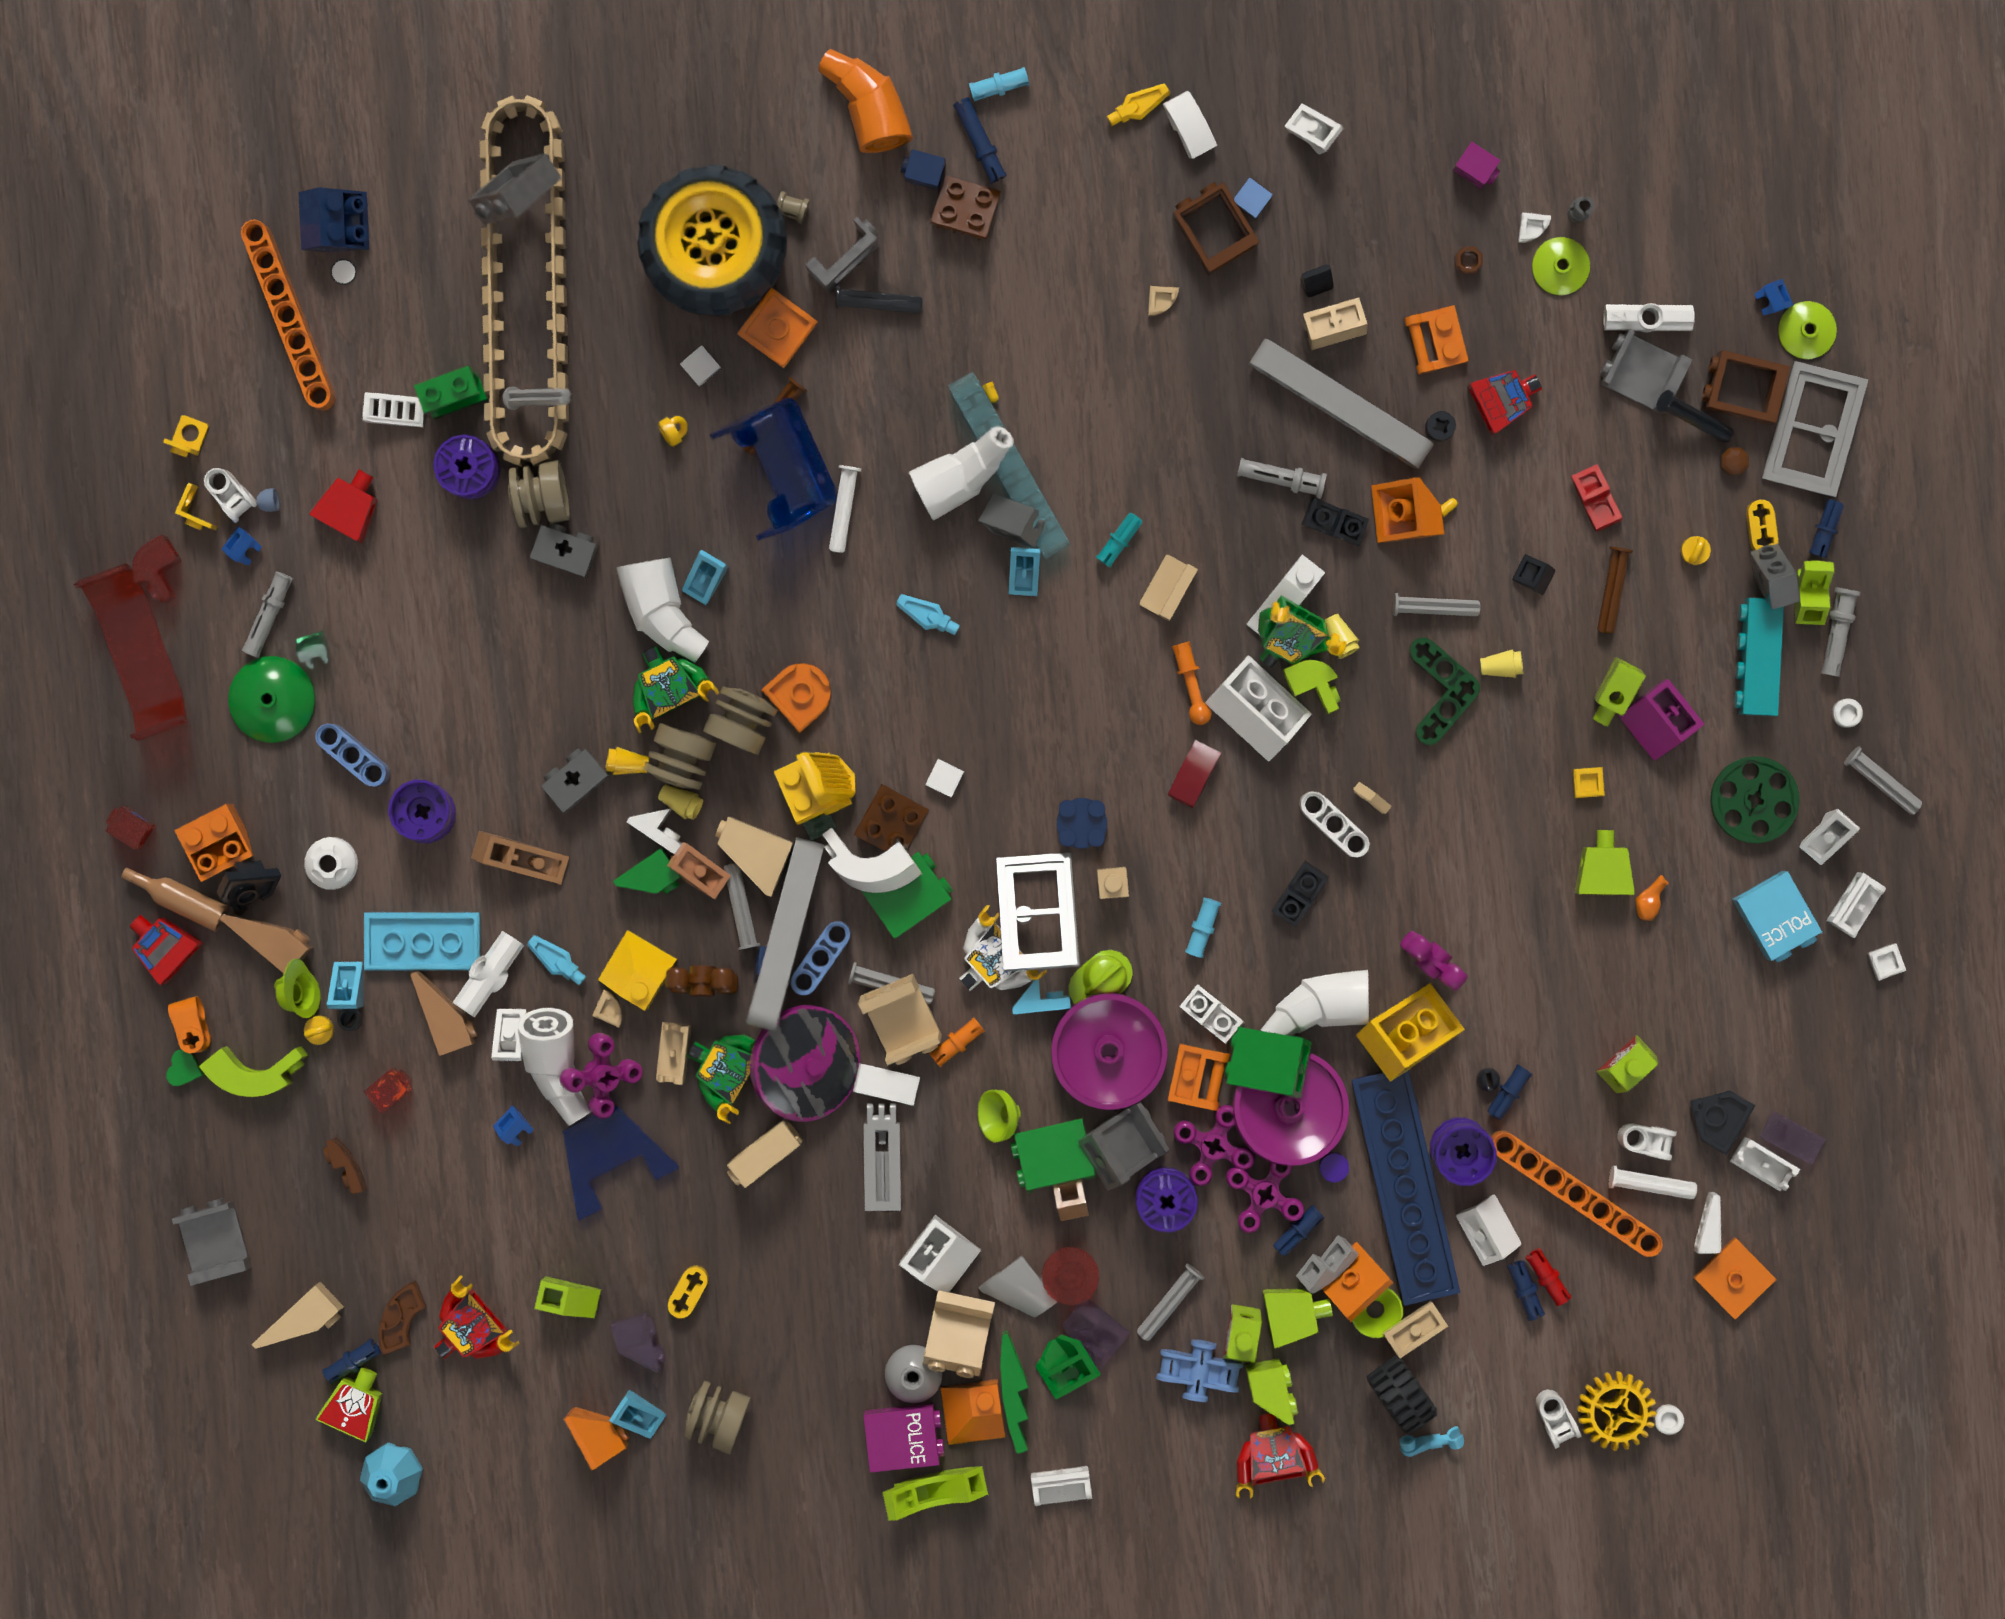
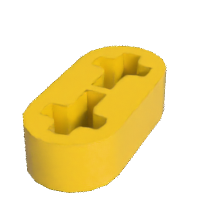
[1746,500,1778,551]
[668,1266,709,1318]

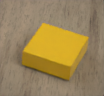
[1572,767,1605,798]

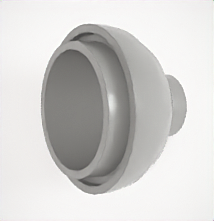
[885,1345,942,1403]

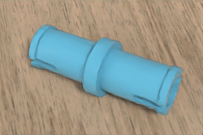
[969,67,1030,102]
[1185,897,1221,958]

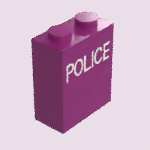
[864,1403,945,1473]

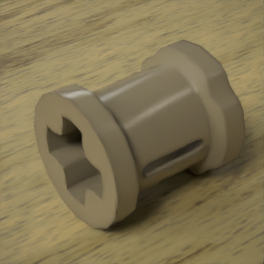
[777,191,810,224]

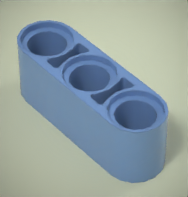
[315,723,390,787]
[791,921,851,995]

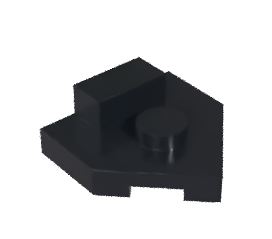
[217,860,282,915]
[1690,1091,1756,1156]

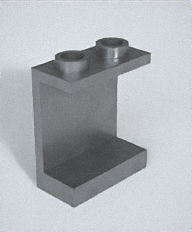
[1599,329,1693,415]
[172,1198,252,1286]

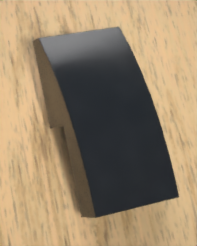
[1301,498,1370,546]
[1271,860,1329,927]

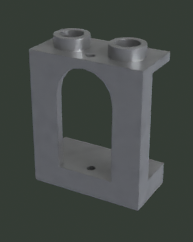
[806,217,879,294]

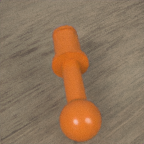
[1172,641,1212,725]

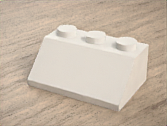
[1205,655,1312,762]

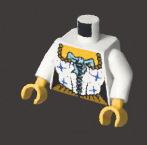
[959,905,1047,991]

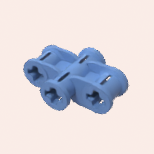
[1156,1339,1243,1402]

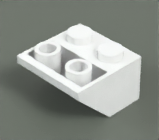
[899,1215,981,1292]

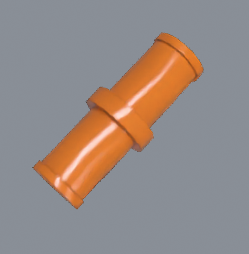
[929,1017,985,1067]

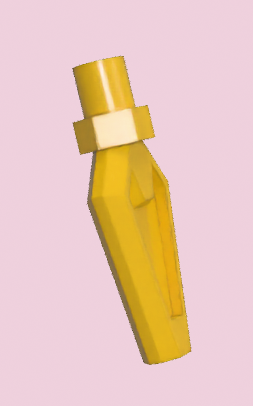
[1106,83,1170,126]

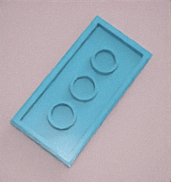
[364,912,481,970]

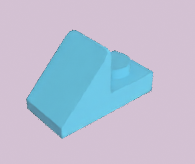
[1012,979,1071,1014]

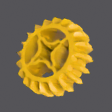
[1577,1371,1657,1451]

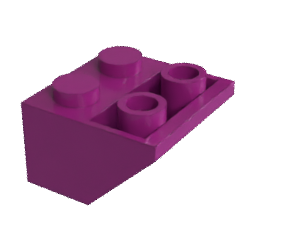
[1618,679,1704,761]

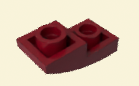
[1167,740,1221,808]

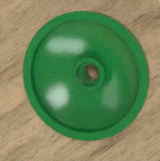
[228,656,316,743]

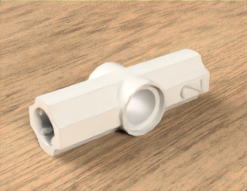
[1603,303,1694,333]
[453,931,524,1018]

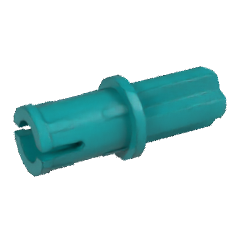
[1096,512,1142,568]

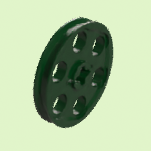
[1710,756,1800,843]

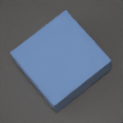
[1234,178,1273,219]

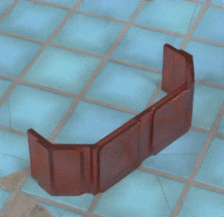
[74,564,188,741]

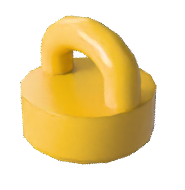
[658,416,688,447]
[1680,536,1711,565]
[304,1016,334,1045]

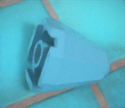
[360,1443,423,1506]

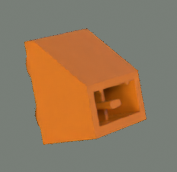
[174,804,254,882]

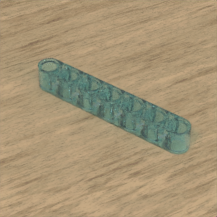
[947,371,1071,559]

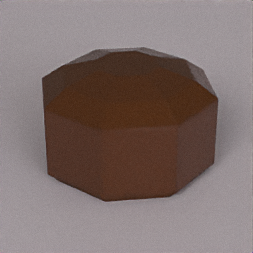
[1454,246,1483,275]
[1720,447,1749,475]

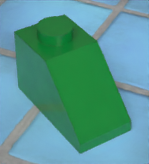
[613,848,682,895]

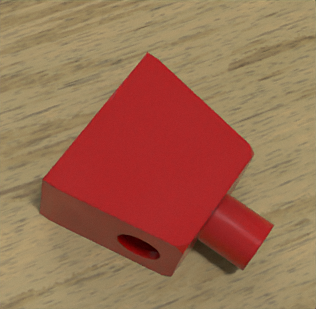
[309,469,378,543]

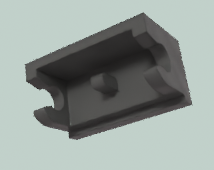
[978,494,1045,549]

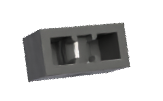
[530,523,599,578]
[1750,544,1800,609]
[541,748,611,813]

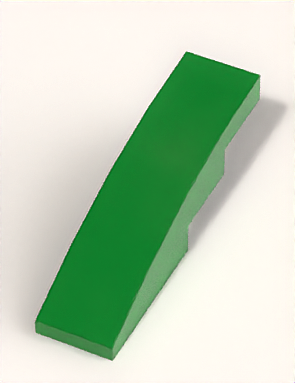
[1000,1330,1029,1454]

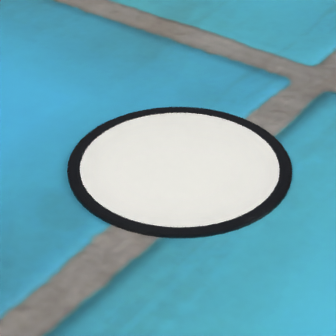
[331,259,357,285]

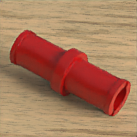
[1525,1248,1572,1306]

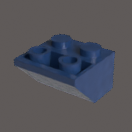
[298,187,369,252]

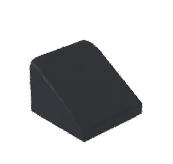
[1300,264,1334,297]
[1512,554,1555,595]

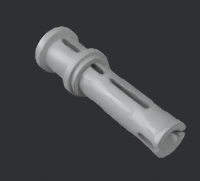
[1237,458,1327,499]
[1821,587,1861,677]

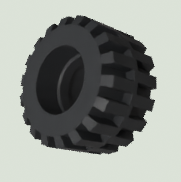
[1367,1355,1438,1436]

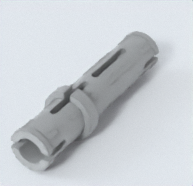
[242,571,293,658]

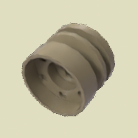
[508,460,570,528]
[703,686,778,755]
[643,723,716,790]
[684,1380,751,1455]

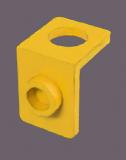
[163,415,209,458]
[175,483,218,530]

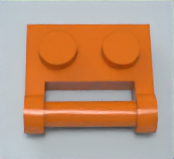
[1404,305,1469,375]
[1167,1043,1230,1111]

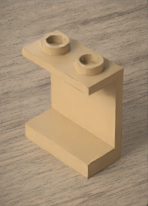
[858,974,942,1065]
[922,1290,995,1378]

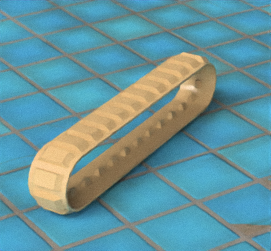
[480,95,569,468]

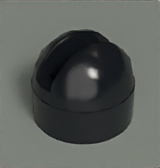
[338,1009,363,1031]
[1476,1068,1500,1091]

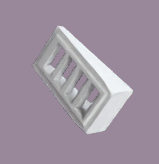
[363,392,425,428]
[1694,1192,1721,1253]

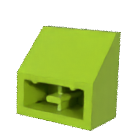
[1245,1358,1298,1425]

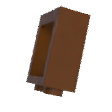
[1172,182,1259,276]
[1701,350,1790,426]

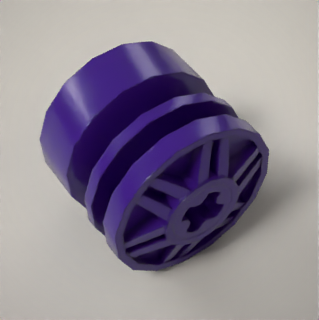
[433,435,501,499]
[388,779,456,844]
[1430,1117,1496,1186]
[1135,1167,1198,1232]

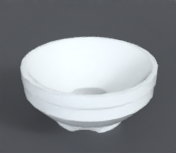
[304,837,358,890]

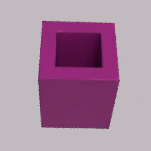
[1453,141,1501,189]

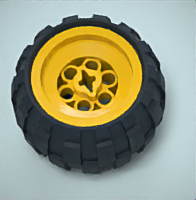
[637,164,787,317]

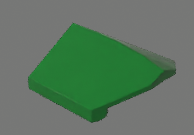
[1035,1335,1101,1399]

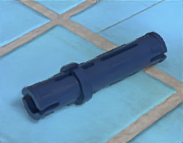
[953,97,1007,184]

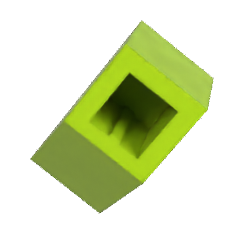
[534,1276,601,1318]

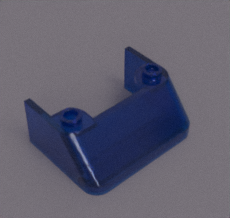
[710,398,837,541]

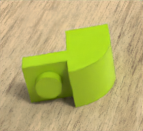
[1794,560,1834,625]
[1282,660,1341,714]

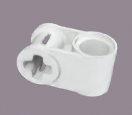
[204,468,257,523]
[1617,1124,1677,1160]
[1535,1389,1582,1449]

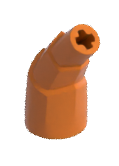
[818,49,913,153]

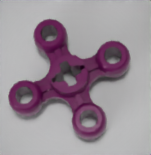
[1400,931,1468,991]
[559,1033,643,1119]
[1173,1105,1255,1186]
[1226,1162,1304,1233]

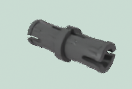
[1567,196,1594,223]

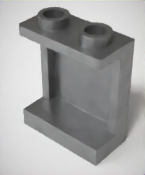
[1078,1102,1170,1190]

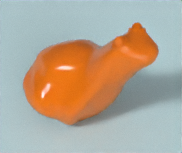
[1635,875,1669,921]

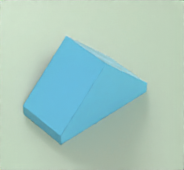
[1009,547,1040,596]
[681,550,729,605]
[327,962,364,1009]
[609,1390,666,1439]

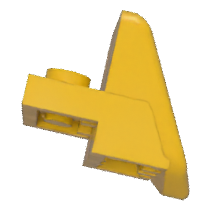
[774,752,856,825]

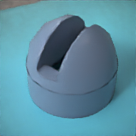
[256,488,280,512]

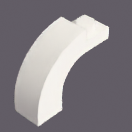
[822,828,922,893]

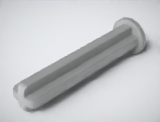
[503,387,571,410]
[1392,593,1481,616]
[1844,746,1922,815]
[724,863,761,950]
[848,962,935,1005]
[1137,1263,1205,1341]

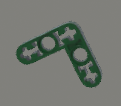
[1409,637,1480,745]

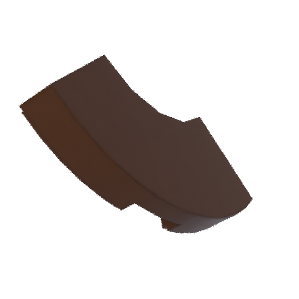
[379,1280,427,1356]

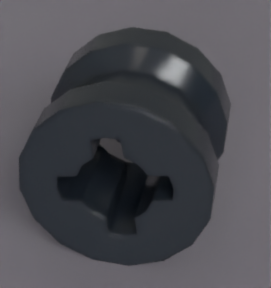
[1425,411,1456,442]

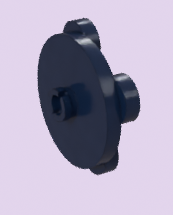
[1057,798,1107,849]

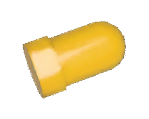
[982,381,999,403]
[1441,498,1458,517]

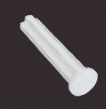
[829,465,862,553]
[1609,1165,1697,1199]

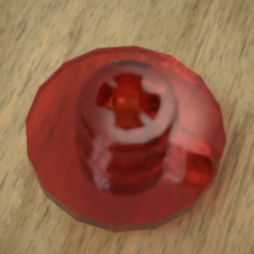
[1041,1247,1099,1305]

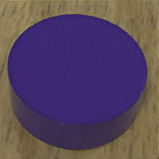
[1319,1152,1349,1182]

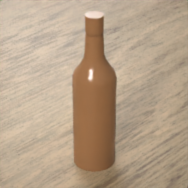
[121,867,229,932]

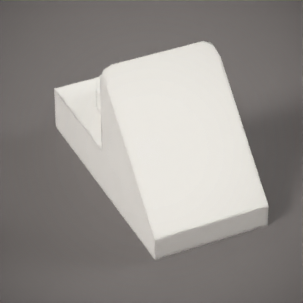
[1284,104,1344,155]
[627,809,682,854]
[1799,809,1860,865]
[491,1009,527,1061]

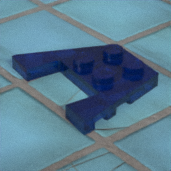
[563,1104,680,1221]

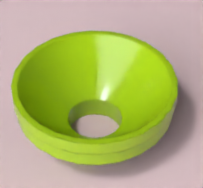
[977,1089,1021,1142]
[1352,1288,1403,1338]

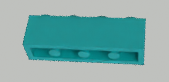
[1734,598,1784,716]

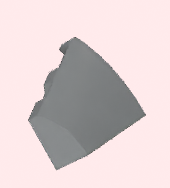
[978,1255,1057,1318]

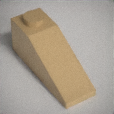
[252,1282,343,1349]

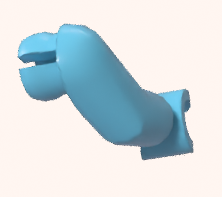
[1400,1427,1464,1457]

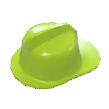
[1069,950,1133,1004]
[274,959,320,1018]

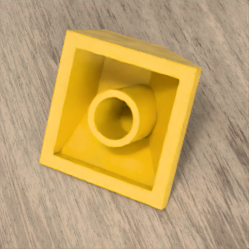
[598,930,677,1011]

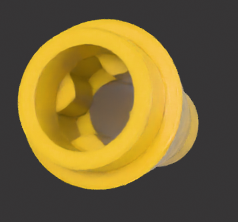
[606,747,649,775]

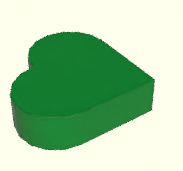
[166,1049,204,1086]

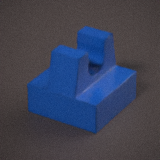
[1754,279,1794,315]
[222,526,262,566]
[493,1105,534,1146]

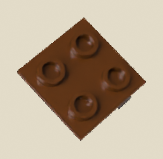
[930,175,1001,240]
[854,784,929,852]

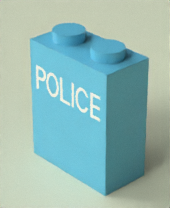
[1732,871,1822,962]

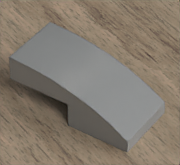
[1296,1235,1359,1293]

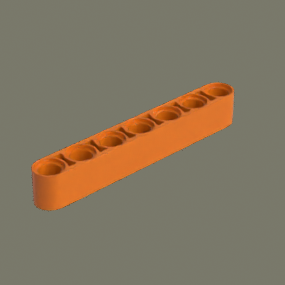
[241,220,336,411]
[1491,1130,1663,1257]

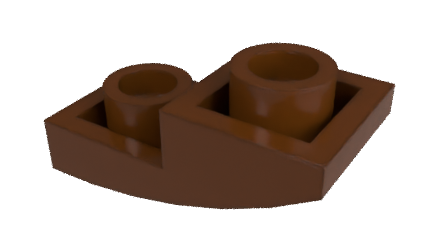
[324,1137,368,1195]

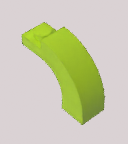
[199,1046,308,1097]
[883,1466,988,1521]

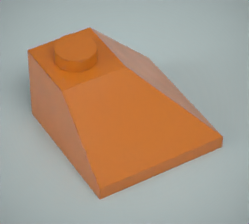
[1371,477,1444,543]
[941,1379,1006,1445]
[564,1407,630,1470]

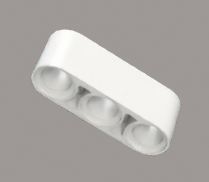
[1299,792,1370,857]

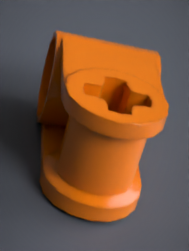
[168,996,211,1053]

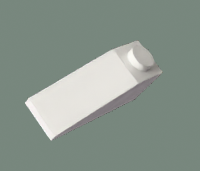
[1246,555,1325,635]

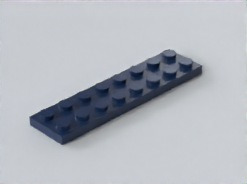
[1351,1070,1461,1306]

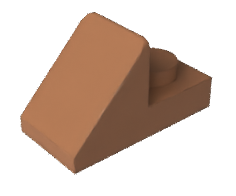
[667,842,731,899]

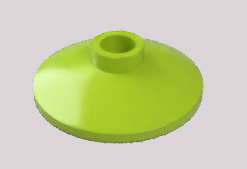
[1532,237,1590,295]
[1778,301,1837,359]

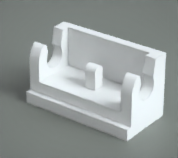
[1826,872,1886,938]
[1730,1137,1800,1191]
[1031,1466,1092,1506]

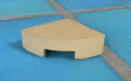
[1148,286,1179,316]
[1353,782,1392,814]
[593,989,622,1028]

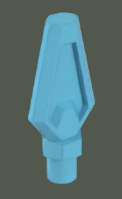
[896,594,960,635]
[527,935,586,985]

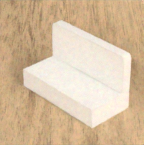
[1456,1194,1521,1266]

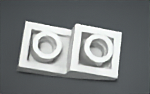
[1162,91,1217,159]
[1179,984,1245,1044]
[853,1063,920,1106]

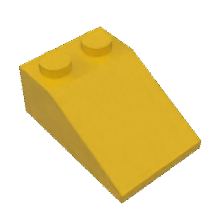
[1356,983,1465,1082]

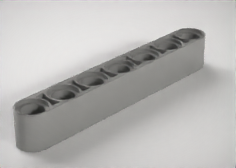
[1249,339,1434,469]
[746,837,825,1031]

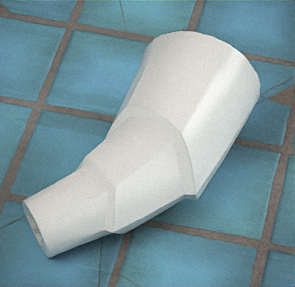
[909,426,1013,521]
[616,558,709,663]
[1261,970,1369,1036]
[518,1008,590,1126]

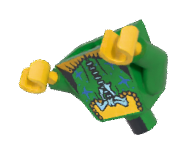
[1258,595,1348,667]
[632,646,719,733]
[687,1034,756,1124]

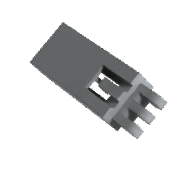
[864,1103,902,1211]

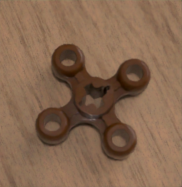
[665,966,738,997]

